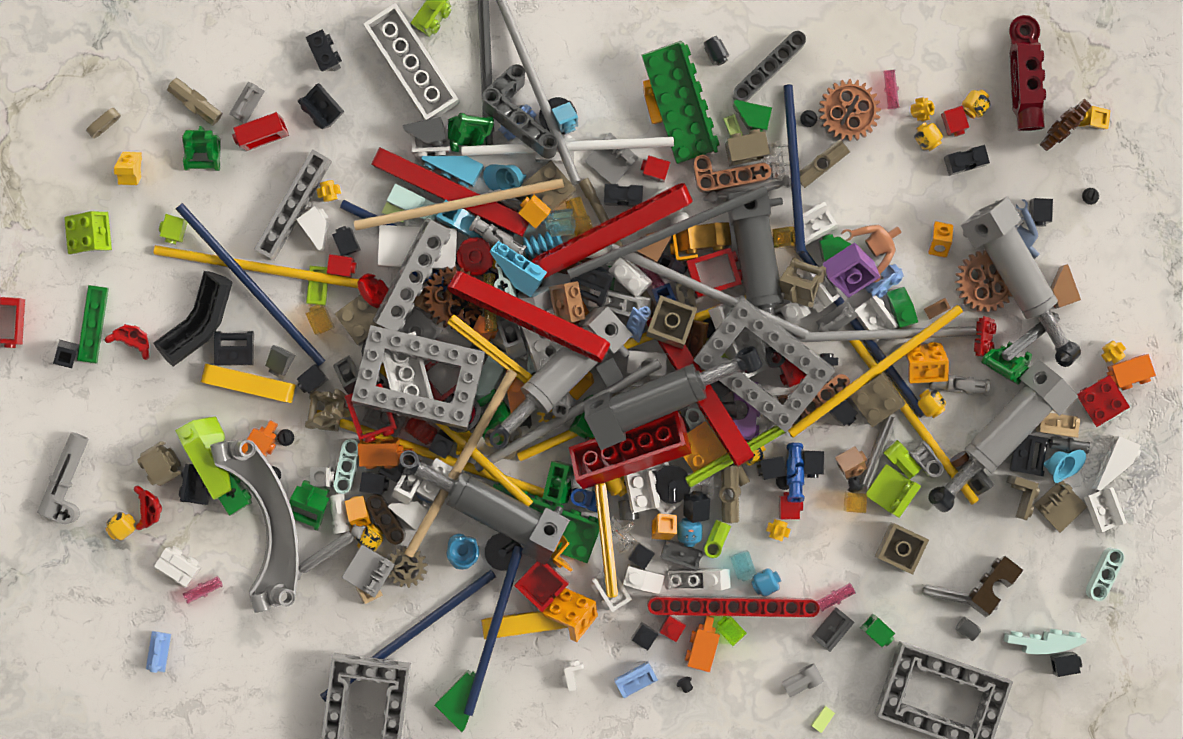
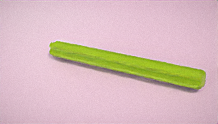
[685,425,786,487]

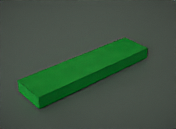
[77,285,109,363]

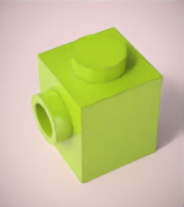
[159,214,187,245]

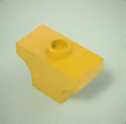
[114,152,142,185]

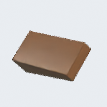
[924,298,951,320]

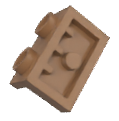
[549,281,585,323]

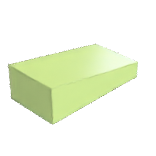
[723,114,743,136]
[382,202,405,223]
[811,706,835,733]

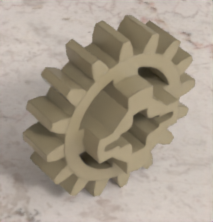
[388,546,428,588]

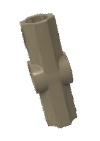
[167,77,223,126]
[800,139,850,188]
[719,463,741,523]

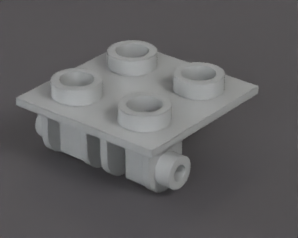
[585,133,639,184]
[342,544,395,598]

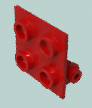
[974,316,997,357]
[1077,374,1130,427]

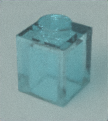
[545,209,576,237]
[729,550,756,581]

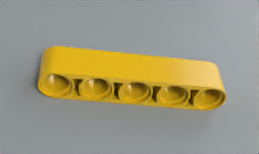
[201,363,296,403]
[481,611,568,639]

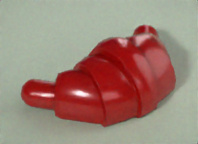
[105,324,150,360]
[134,485,162,530]

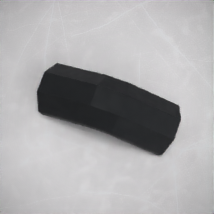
[153,271,233,367]

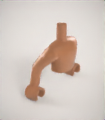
[841,225,902,282]

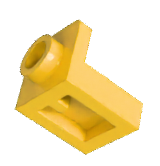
[1078,106,1110,130]

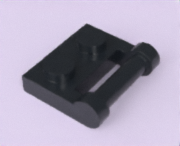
[570,261,614,307]
[214,331,254,366]
[1009,435,1050,477]

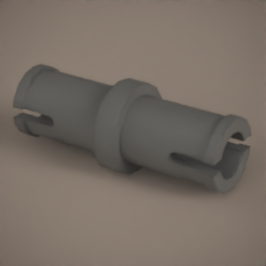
[1049,437,1090,454]

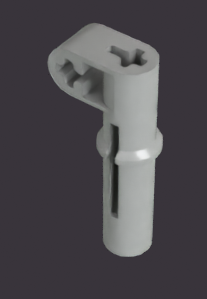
[37,432,89,524]

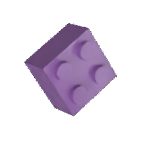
[823,242,880,298]

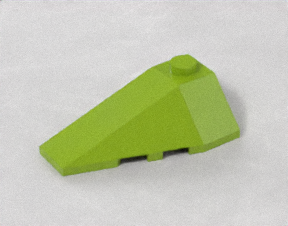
[175,417,231,500]

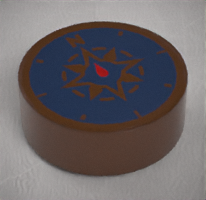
[950,451,970,468]

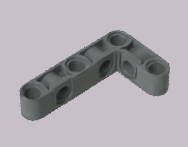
[482,64,557,159]

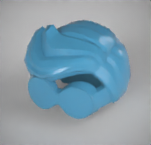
[446,534,479,570]

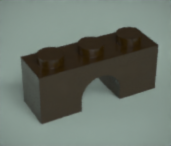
[967,556,1023,617]

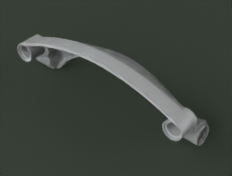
[210,439,299,613]

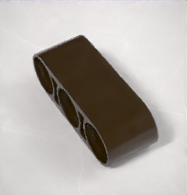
[366,494,406,545]

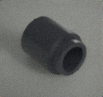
[704,36,729,66]

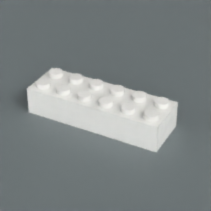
[364,3,460,120]

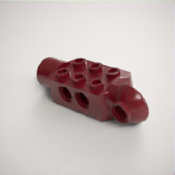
[1009,15,1046,131]

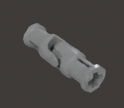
[469,216,527,255]
[929,374,990,396]

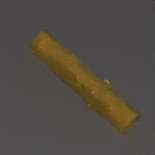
[483,273,497,332]

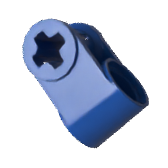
[570,488,608,512]

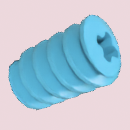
[523,229,563,260]

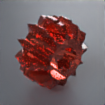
[404,418,438,445]

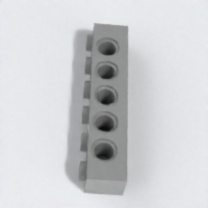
[254,149,332,261]
[373,218,451,331]

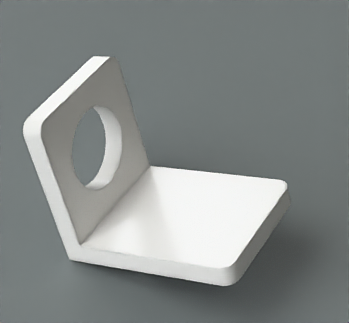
[310,467,335,487]

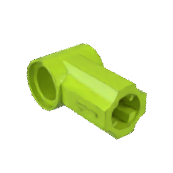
[883,440,922,479]
[703,520,731,558]

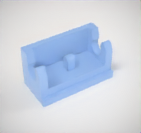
[614,661,658,698]

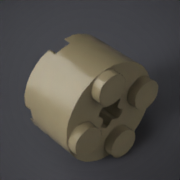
[137,441,182,486]

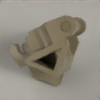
[779,257,826,308]
[305,389,351,432]

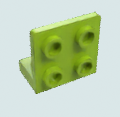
[410,0,452,37]
[64,211,112,254]
[865,464,921,518]

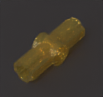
[565,196,593,236]

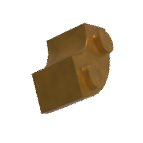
[676,222,732,254]

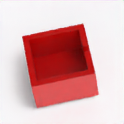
[514,561,569,612]

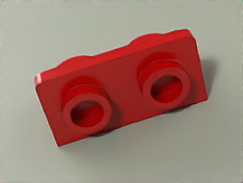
[772,353,807,388]

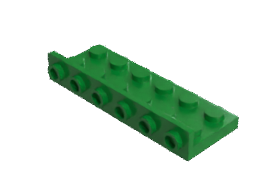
[641,41,720,164]
[481,483,599,563]

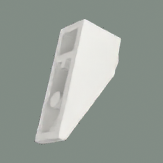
[588,289,652,316]
[1092,436,1141,491]

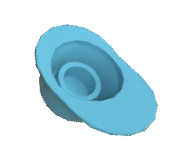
[483,164,526,190]
[1044,449,1086,483]

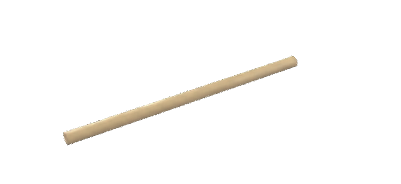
[354,178,564,230]
[404,369,517,558]

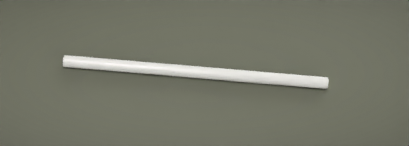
[461,137,674,156]

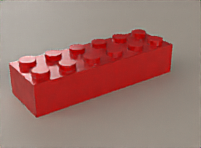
[569,411,692,490]

